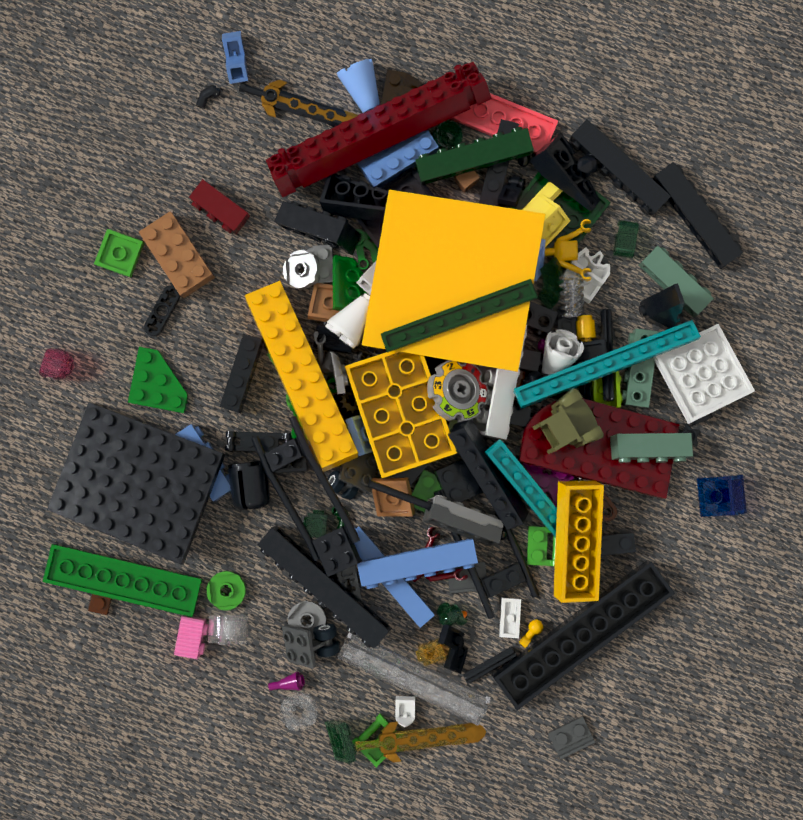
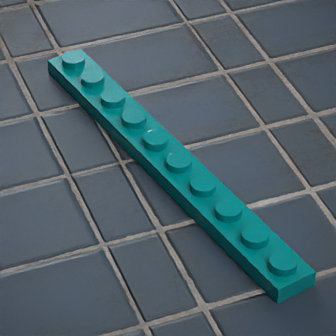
[513,320,701,409]

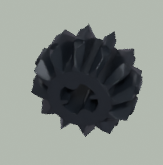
[333,386,360,418]

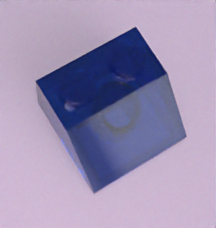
[697,475,747,517]

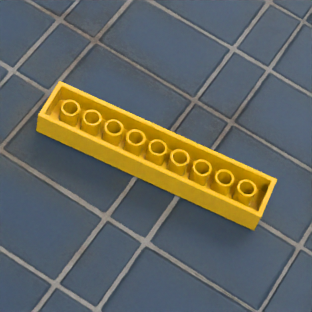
[245,281,358,472]

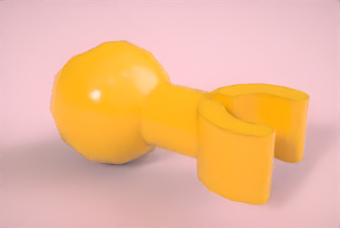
[519,619,543,648]

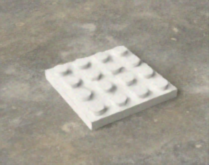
[653,324,755,424]

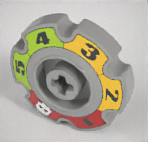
[427,360,488,422]

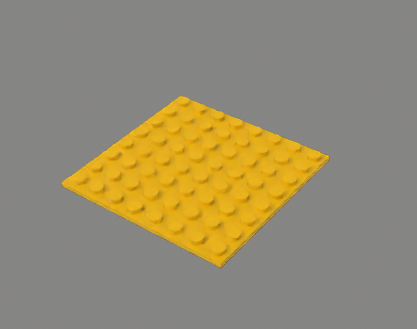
[362,190,546,372]

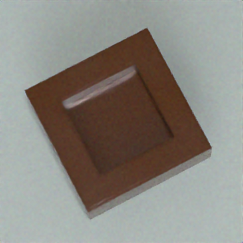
[88,594,112,615]

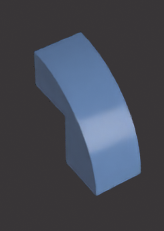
[222,31,248,84]

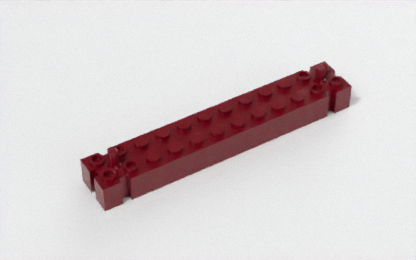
[266,62,492,198]

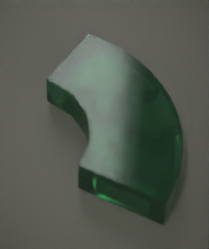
[538,257,564,309]

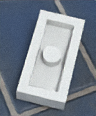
[499,597,521,638]

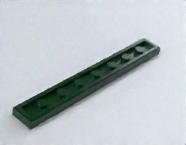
[381,279,538,353]

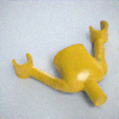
[545,219,592,282]

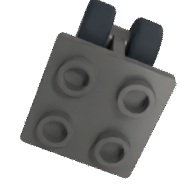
[327,453,377,500]
[282,624,340,669]

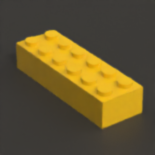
[553,480,604,603]

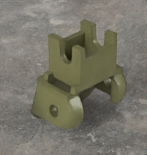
[532,388,604,454]

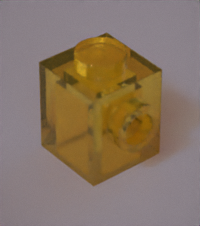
[415,638,446,666]

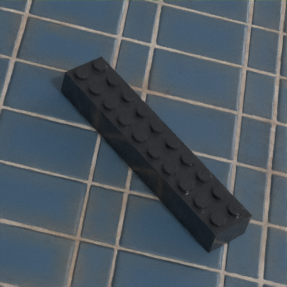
[492,560,675,710]

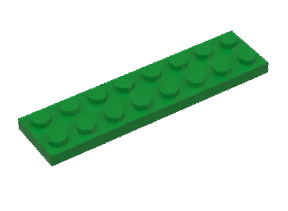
[42,544,203,617]

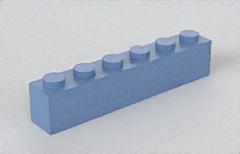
[357,538,478,589]

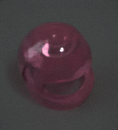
[39,348,74,380]

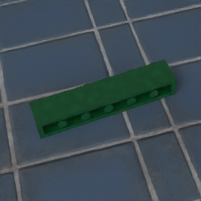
[415,127,534,185]

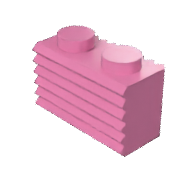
[174,615,209,659]

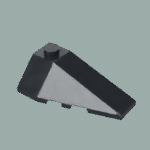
[530,133,600,211]
[639,283,684,330]

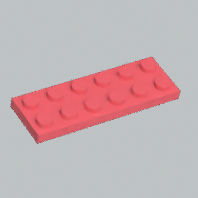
[451,93,558,154]

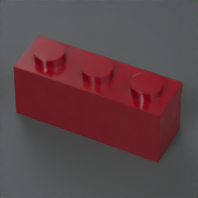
[189,179,250,235]

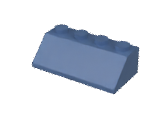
[356,130,439,188]

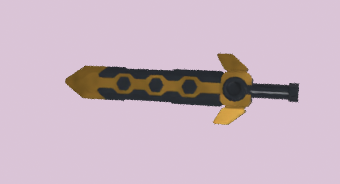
[239,80,358,127]

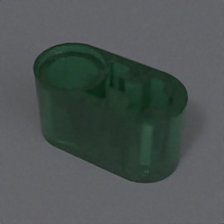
[613,220,639,258]

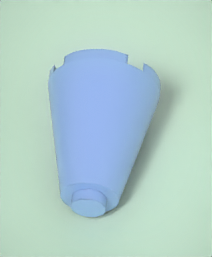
[337,59,380,113]

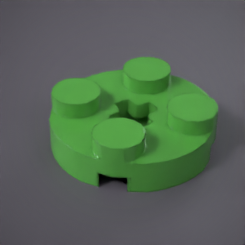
[206,571,246,610]

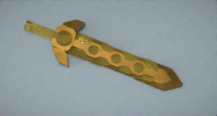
[354,721,486,763]

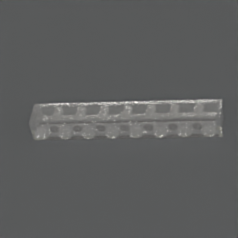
[337,631,491,726]

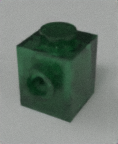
[303,509,328,538]

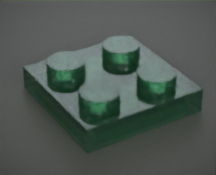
[325,720,356,764]

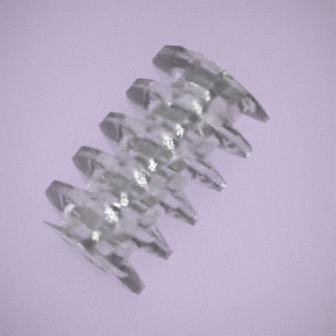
[559,275,584,318]

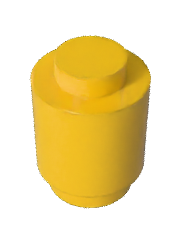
[575,315,596,342]

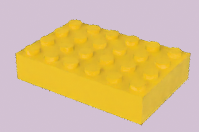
[345,351,457,479]

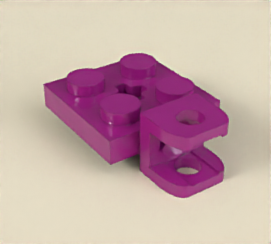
[523,463,574,506]

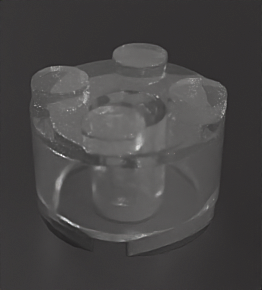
[208,614,248,645]

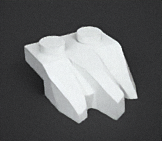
[558,247,610,304]

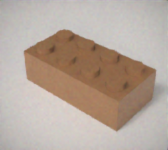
[139,211,215,298]

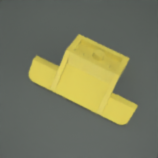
[522,182,571,247]

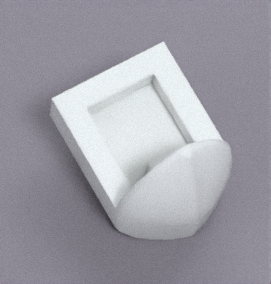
[395,696,415,728]

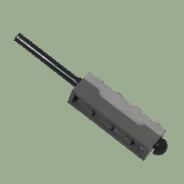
[368,480,507,546]

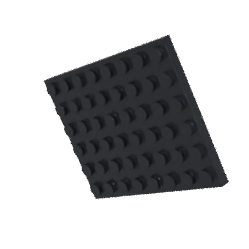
[47,402,226,565]

